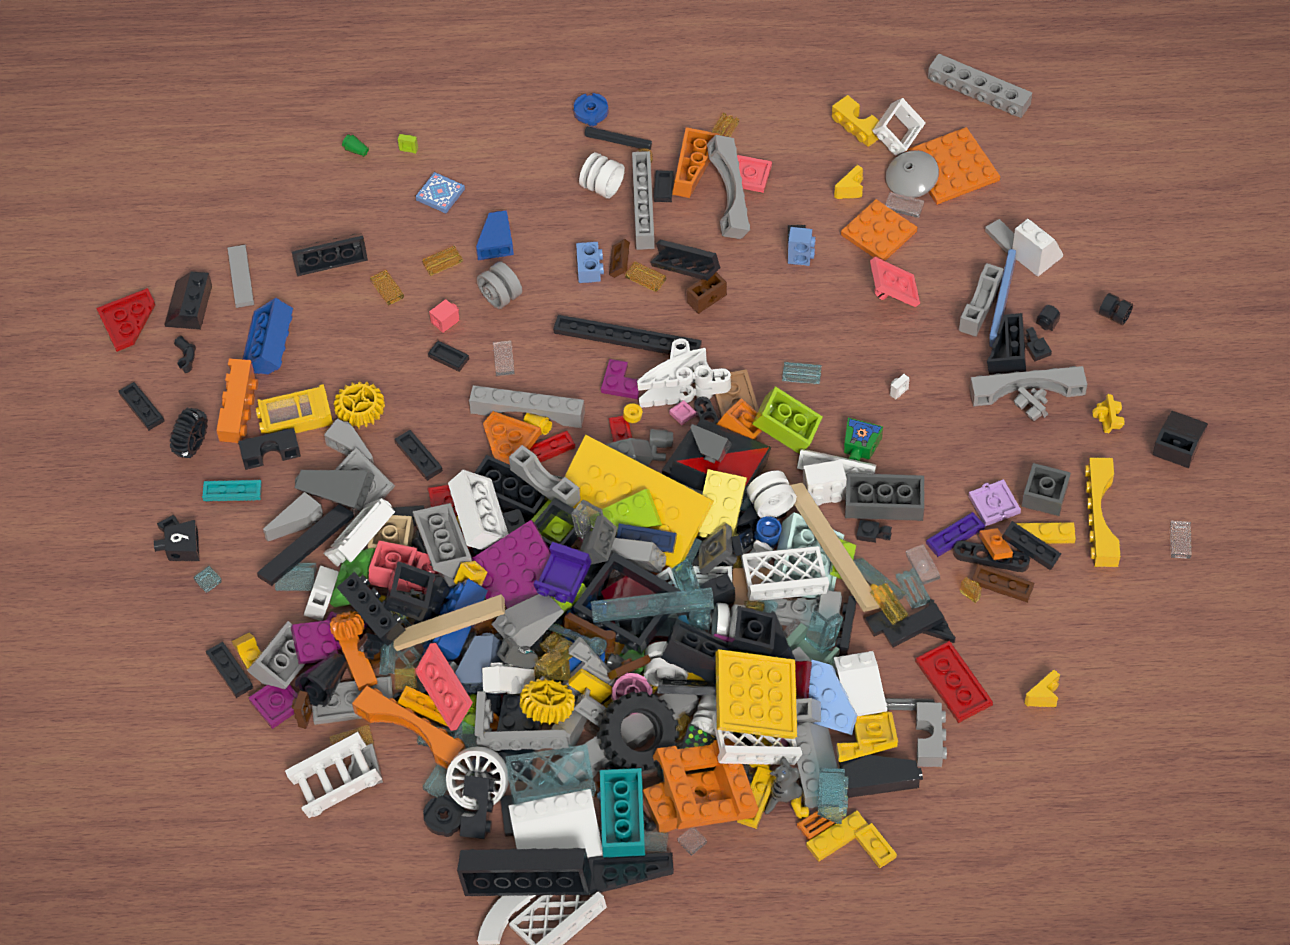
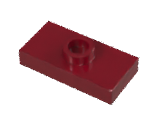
[795,661,812,699]

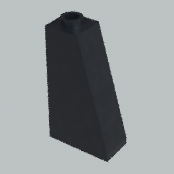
[838,755,923,798]

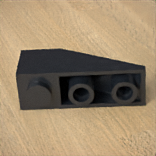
[615,616,677,644]

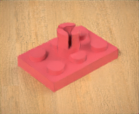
[870,257,920,307]

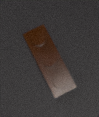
[971,564,1035,603]

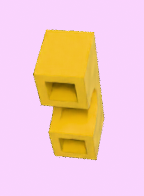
[832,95,879,147]

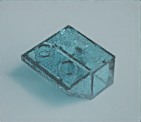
[817,768,848,824]

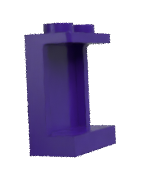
[533,542,592,604]

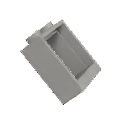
[609,538,666,573]

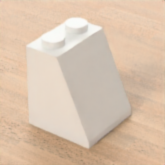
[1012,219,1063,276]

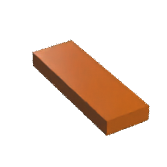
[338,636,378,691]

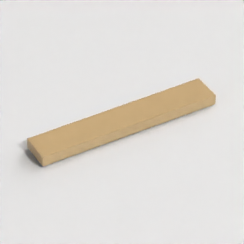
[394,595,505,651]

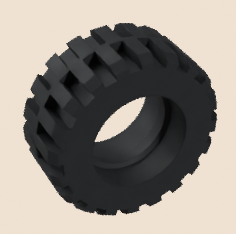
[597,691,679,772]

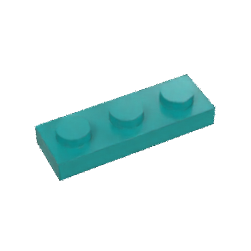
[202,480,262,501]

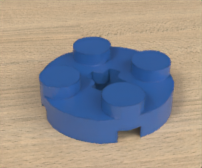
[574,93,609,126]

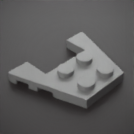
[539,637,617,702]

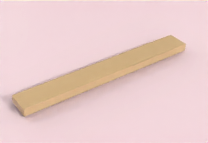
[790,483,882,612]

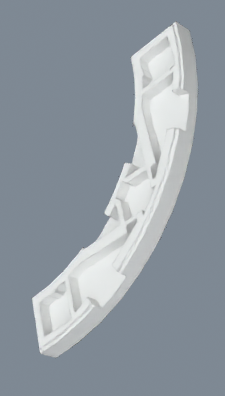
[477,895,536,945]

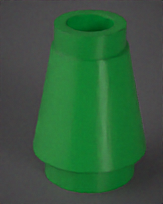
[342,134,369,157]

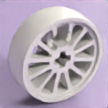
[446,746,509,810]

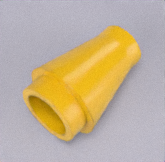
[523,413,552,435]

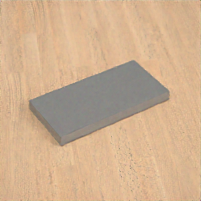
[312,676,393,725]

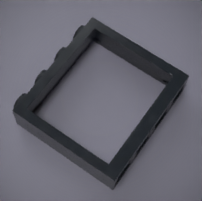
[573,552,681,654]

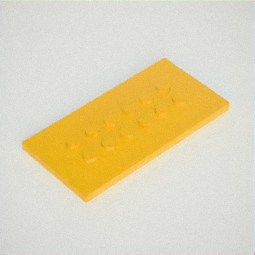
[565,435,714,571]

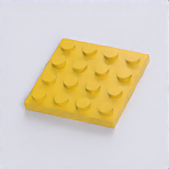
[716,649,797,739]

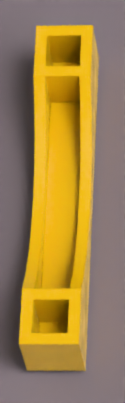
[1085,458,1120,567]

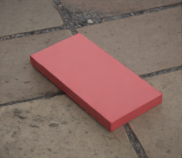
[415,643,473,731]

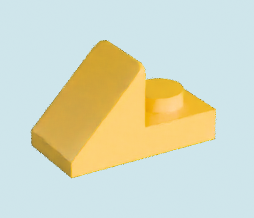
[834,165,863,199]
[231,633,261,670]
[1024,670,1060,707]

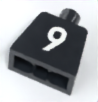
[154,520,200,561]

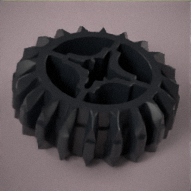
[170,407,208,458]

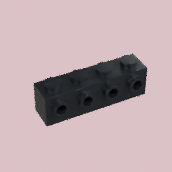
[337,572,406,646]

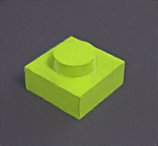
[398,134,418,153]

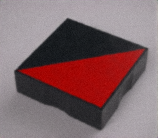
[669,418,771,506]

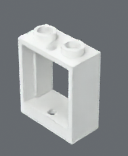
[872,98,925,156]

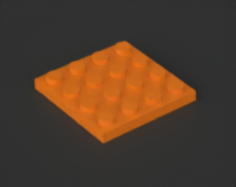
[904,127,1000,205]

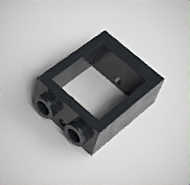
[534,498,588,548]
[384,561,435,621]

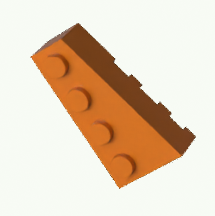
[672,127,720,198]
[216,358,258,443]

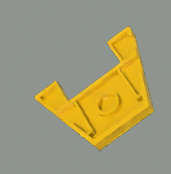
[836,711,898,762]

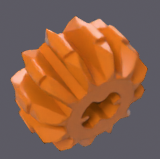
[330,611,365,641]

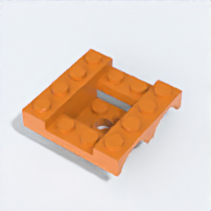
[653,738,759,830]

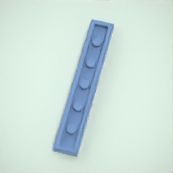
[989,249,1016,347]

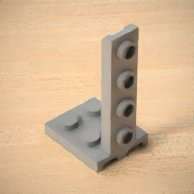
[475,692,569,751]

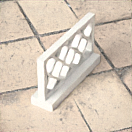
[741,546,829,602]
[712,713,802,765]
[509,892,607,945]

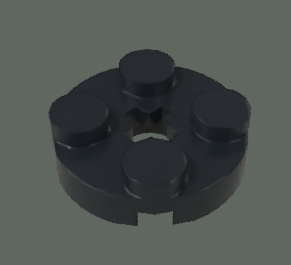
[423,795,465,837]

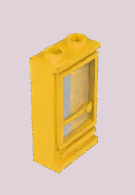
[256,384,333,434]

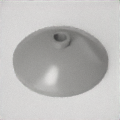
[886,150,939,198]

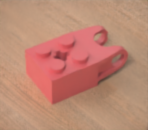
[369,541,440,593]

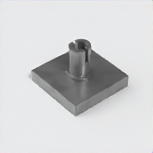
[699,523,737,575]

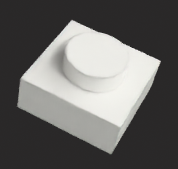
[890,374,909,400]

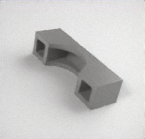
[959,263,1004,337]
[509,445,580,507]

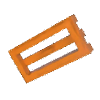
[797,802,843,841]

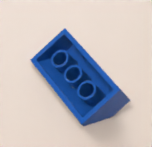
[242,298,293,374]

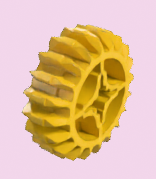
[334,381,385,428]
[519,678,575,725]

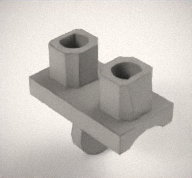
[1014,386,1048,421]

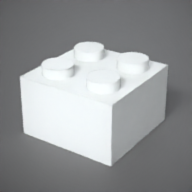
[803,460,847,506]

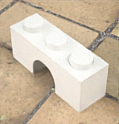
[482,663,535,695]

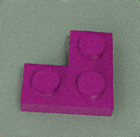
[601,359,640,399]

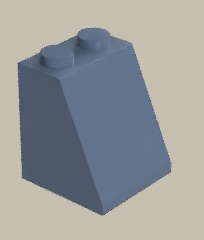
[455,633,507,695]

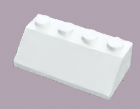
[448,470,508,550]

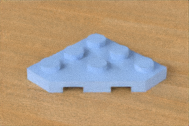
[809,660,858,735]

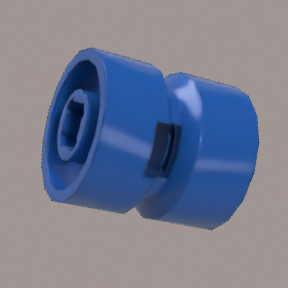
[754,516,782,549]

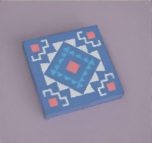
[415,172,465,213]

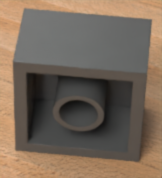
[1021,463,1071,516]

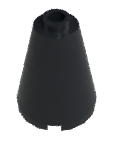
[295,653,348,707]

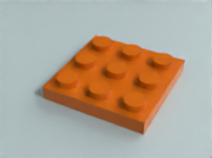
[841,199,918,261]

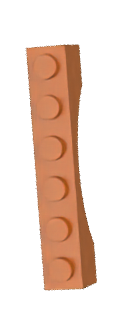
[352,686,466,769]

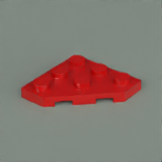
[96,288,155,352]

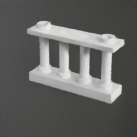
[285,732,382,818]

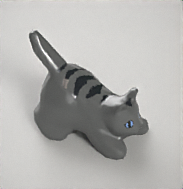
[765,757,803,814]

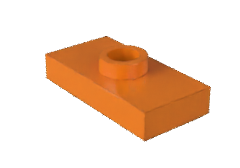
[979,528,1013,560]

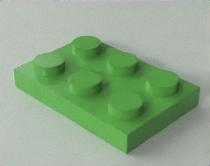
[330,548,376,608]

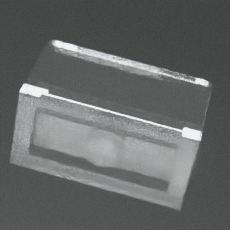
[571,500,603,539]

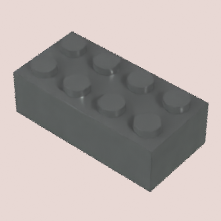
[845,473,924,521]

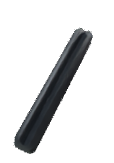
[584,126,652,151]

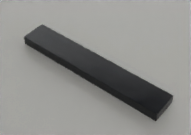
[257,504,354,586]

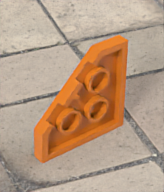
[483,411,542,465]

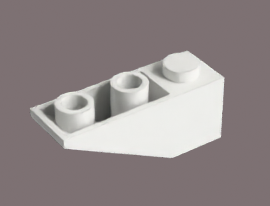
[304,565,339,621]

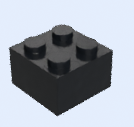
[727,606,777,656]

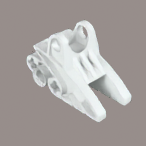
[637,339,731,408]

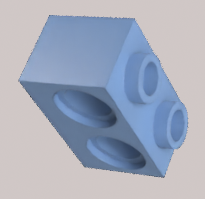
[788,227,816,266]
[576,242,604,283]

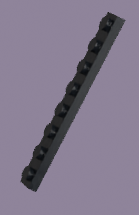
[553,315,702,355]

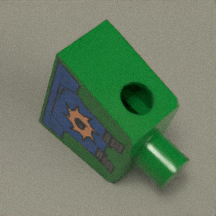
[844,418,883,461]

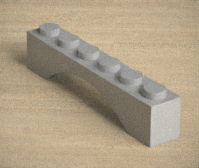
[707,135,750,239]
[970,366,1087,407]
[469,385,585,428]

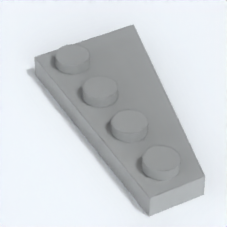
[759,596,842,634]

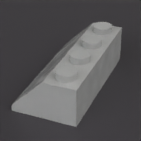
[413,503,472,578]
[795,722,845,808]

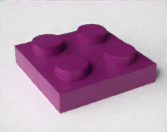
[291,620,338,665]
[249,685,298,729]

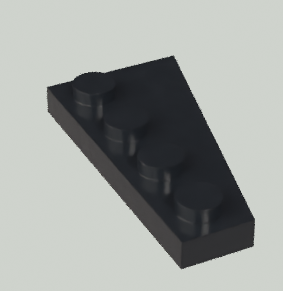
[589,852,674,895]

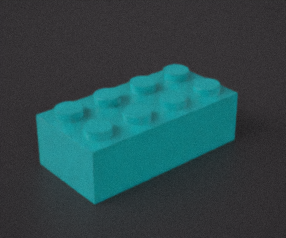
[600,768,645,857]

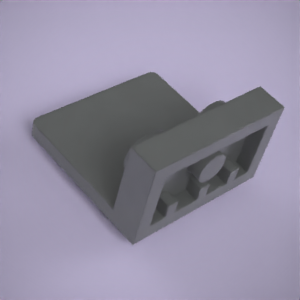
[580,515,618,564]

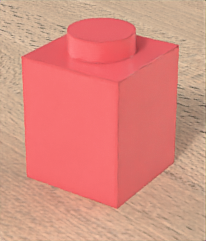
[429,299,459,333]

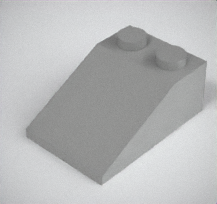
[492,594,564,647]

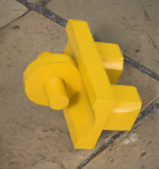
[1092,394,1125,433]

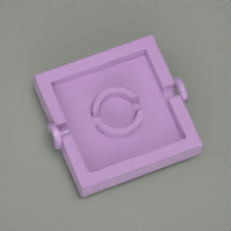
[968,480,1021,526]

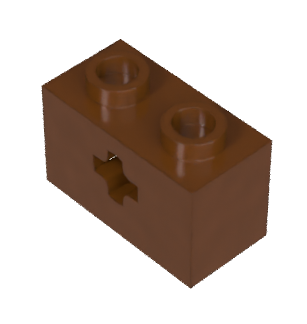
[686,272,727,314]

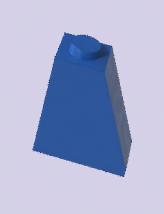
[476,210,514,260]

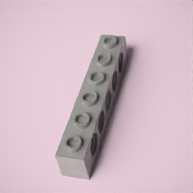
[928,54,1032,118]
[632,151,655,250]

